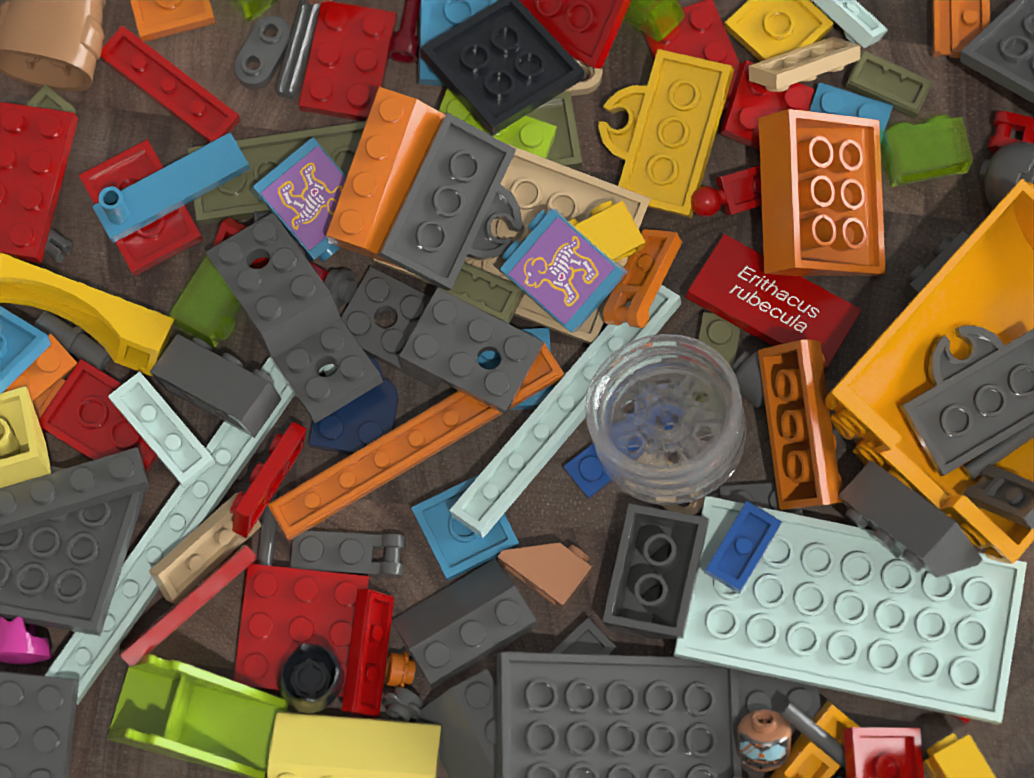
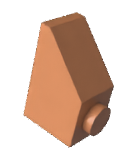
[498,542,592,612]

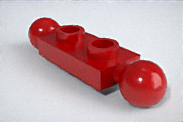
[691,164,762,217]

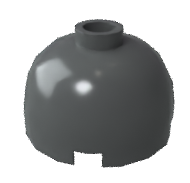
[980,141,1034,208]

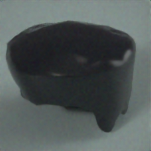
[276,643,344,713]

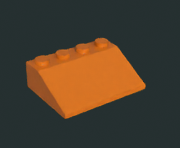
[759,109,886,276]

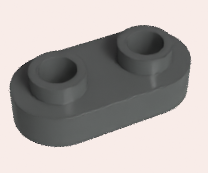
[234,16,291,89]

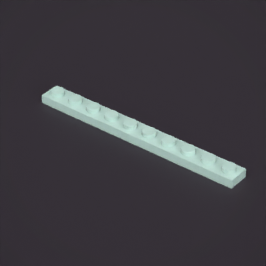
[45,358,295,705]

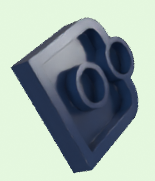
[309,356,399,455]

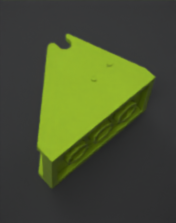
[107,654,289,778]

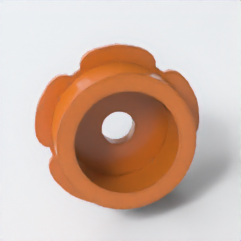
[385,651,415,688]

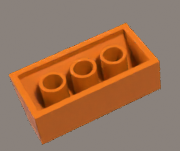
[326,87,444,269]
[758,339,842,510]

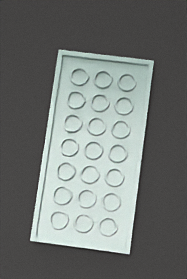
[674,496,1027,725]

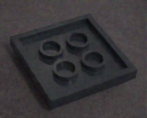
[420,0,585,136]

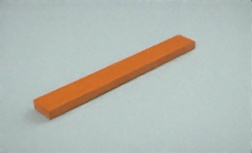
[267,341,564,541]

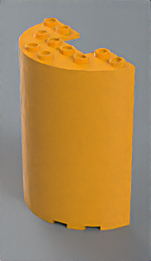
[825,179,1034,564]

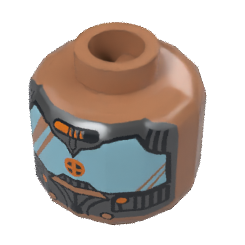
[737,710,791,772]

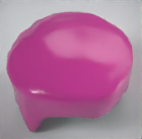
[0,617,51,665]

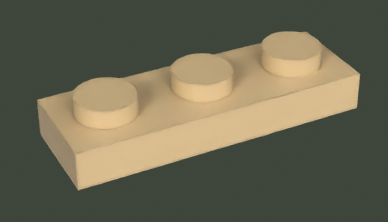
[749,37,860,92]
[149,493,261,605]

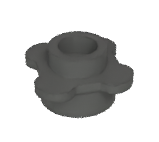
[382,687,423,722]

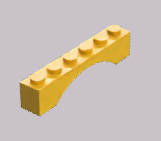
[0,253,174,376]

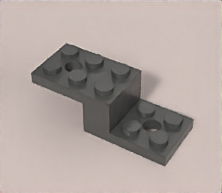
[205,212,383,423]
[341,266,544,415]

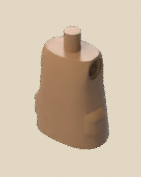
[0,0,106,92]

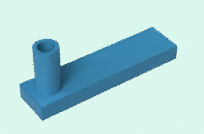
[92,132,250,243]

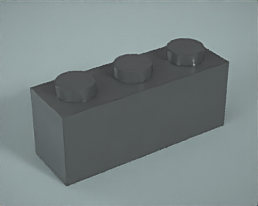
[150,334,282,438]

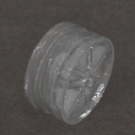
[585,334,747,505]

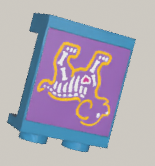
[249,137,347,262]
[500,209,628,333]

